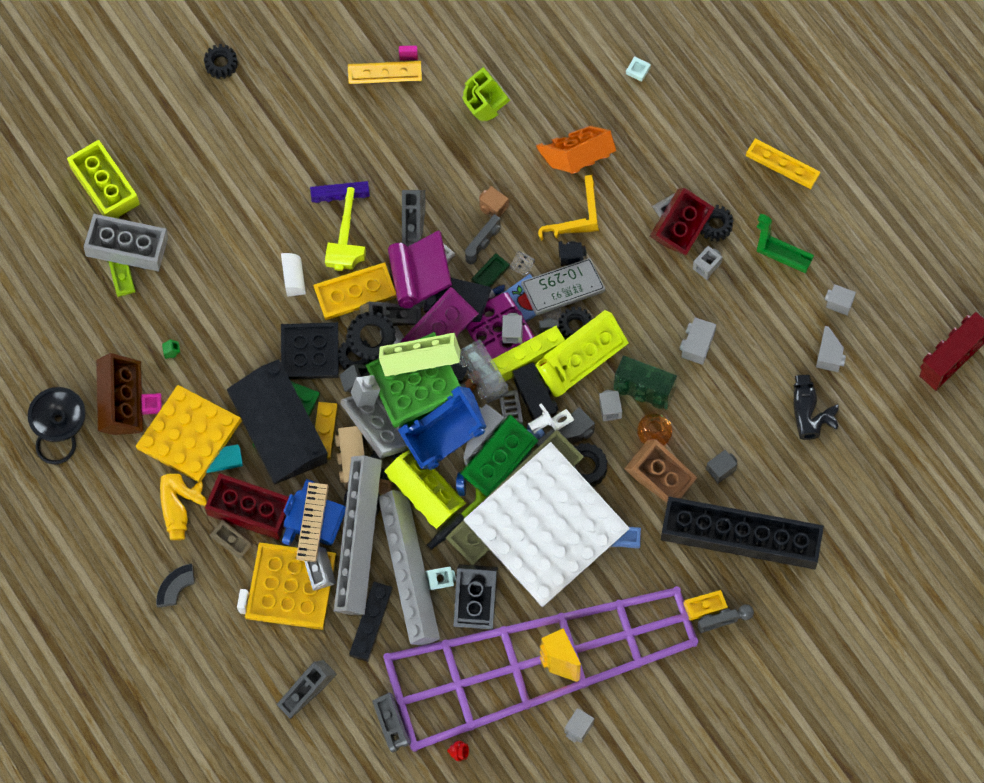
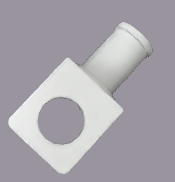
[528,403,574,434]

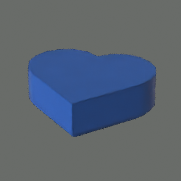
[456,472,466,496]

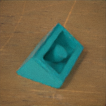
[206,444,243,473]

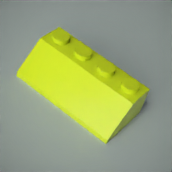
[384,450,466,529]

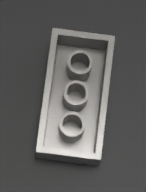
[84,214,168,272]

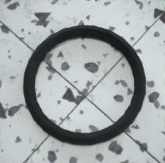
[35,436,76,464]

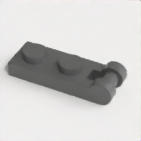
[465,214,501,264]
[372,693,411,753]

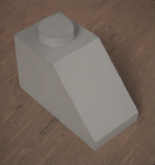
[816,326,846,372]

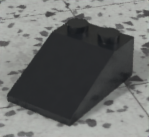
[423,277,492,322]
[453,564,498,630]

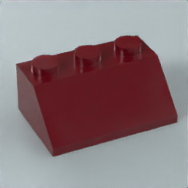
[649,188,715,255]

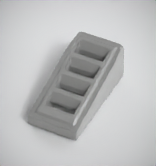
[499,390,523,425]

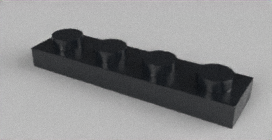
[349,582,393,662]

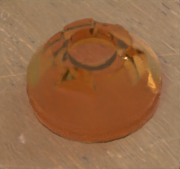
[637,413,672,446]

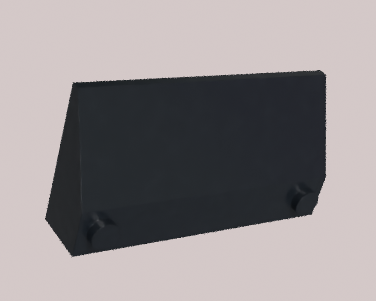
[227,359,328,485]

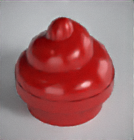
[447,741,469,761]

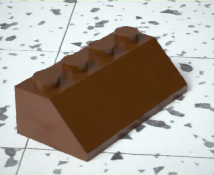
[96,353,143,435]

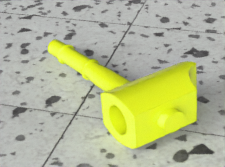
[325,187,366,271]

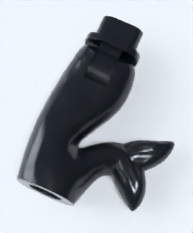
[793,375,839,440]

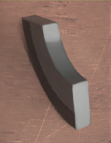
[156,564,195,608]

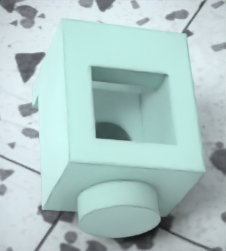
[425,567,456,590]

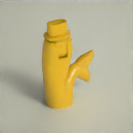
[160,474,207,540]

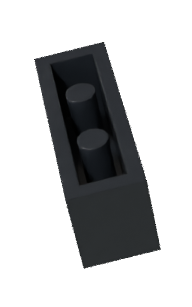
[512,363,559,421]

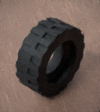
[574,443,607,487]

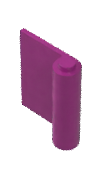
[388,230,452,308]

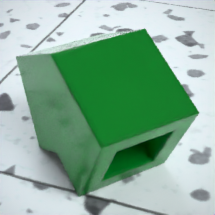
[162,339,180,359]

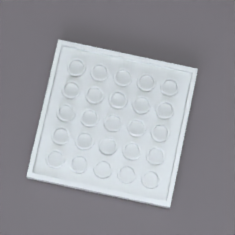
[463,442,630,608]

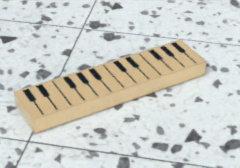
[296,482,329,562]

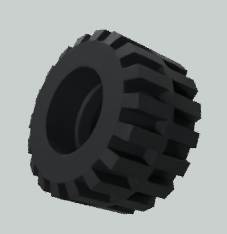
[346,312,396,360]

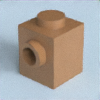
[479,186,509,217]

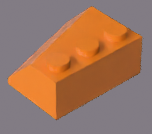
[536,126,616,174]

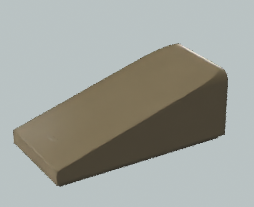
[209,519,252,559]

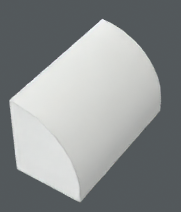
[281,253,306,297]

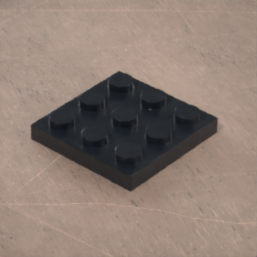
[281,322,339,380]

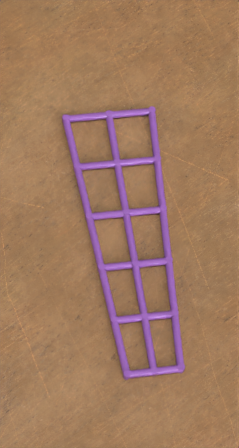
[383,586,698,752]

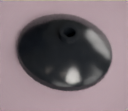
[28,387,86,442]

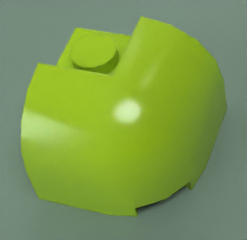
[462,67,510,121]

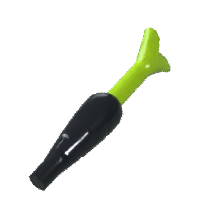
[426,489,486,550]

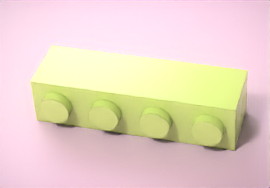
[379,333,461,376]

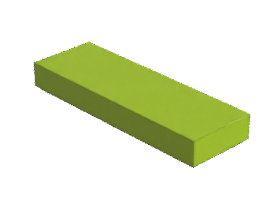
[108,261,136,297]

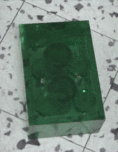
[614,355,677,409]

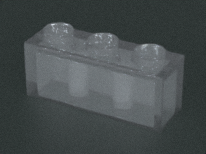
[460,339,508,404]

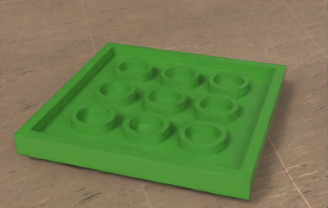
[366,332,460,428]

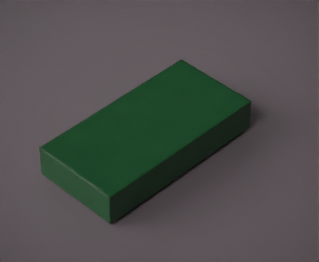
[471,253,510,287]

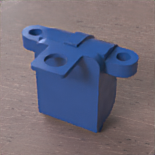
[282,479,346,546]

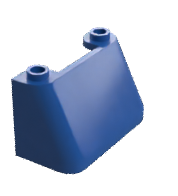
[398,386,487,470]

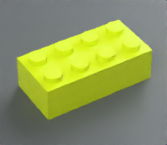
[67,140,140,218]

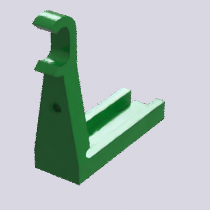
[756,214,814,273]

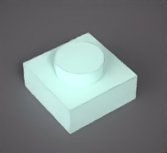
[626,56,651,82]

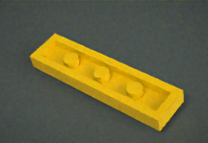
[348,61,422,84]
[746,138,820,189]

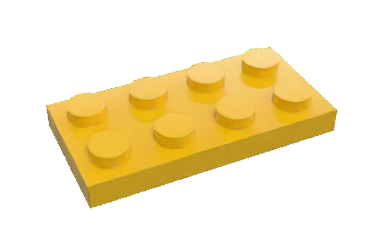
[313,262,397,321]

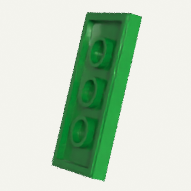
[460,415,538,498]

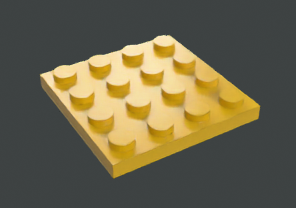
[136,385,242,483]
[245,542,337,630]

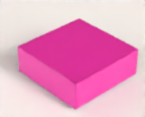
[399,45,418,61]
[142,393,162,415]

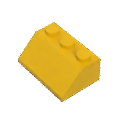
[539,628,581,682]

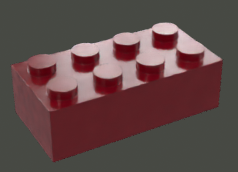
[919,312,984,391]
[205,473,289,540]

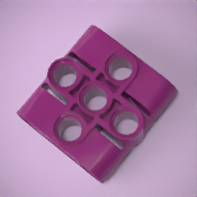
[466,292,535,367]

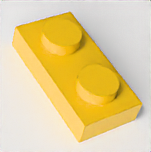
[683,590,728,621]

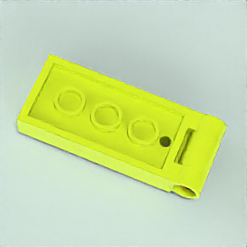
[536,310,629,397]

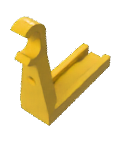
[538,175,599,241]

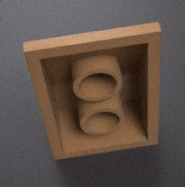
[624,439,697,503]

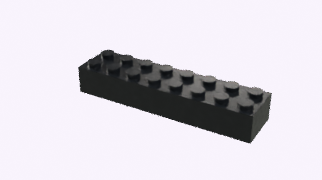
[661,497,824,570]

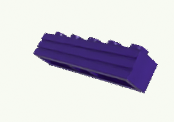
[310,181,370,203]

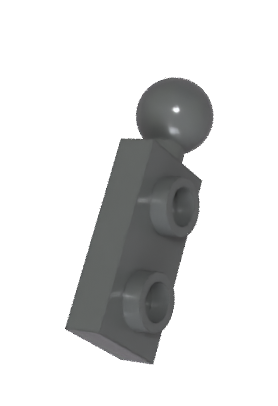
[697,604,754,634]

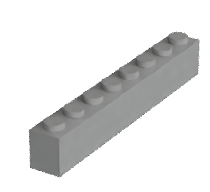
[334,455,382,616]
[378,490,440,646]

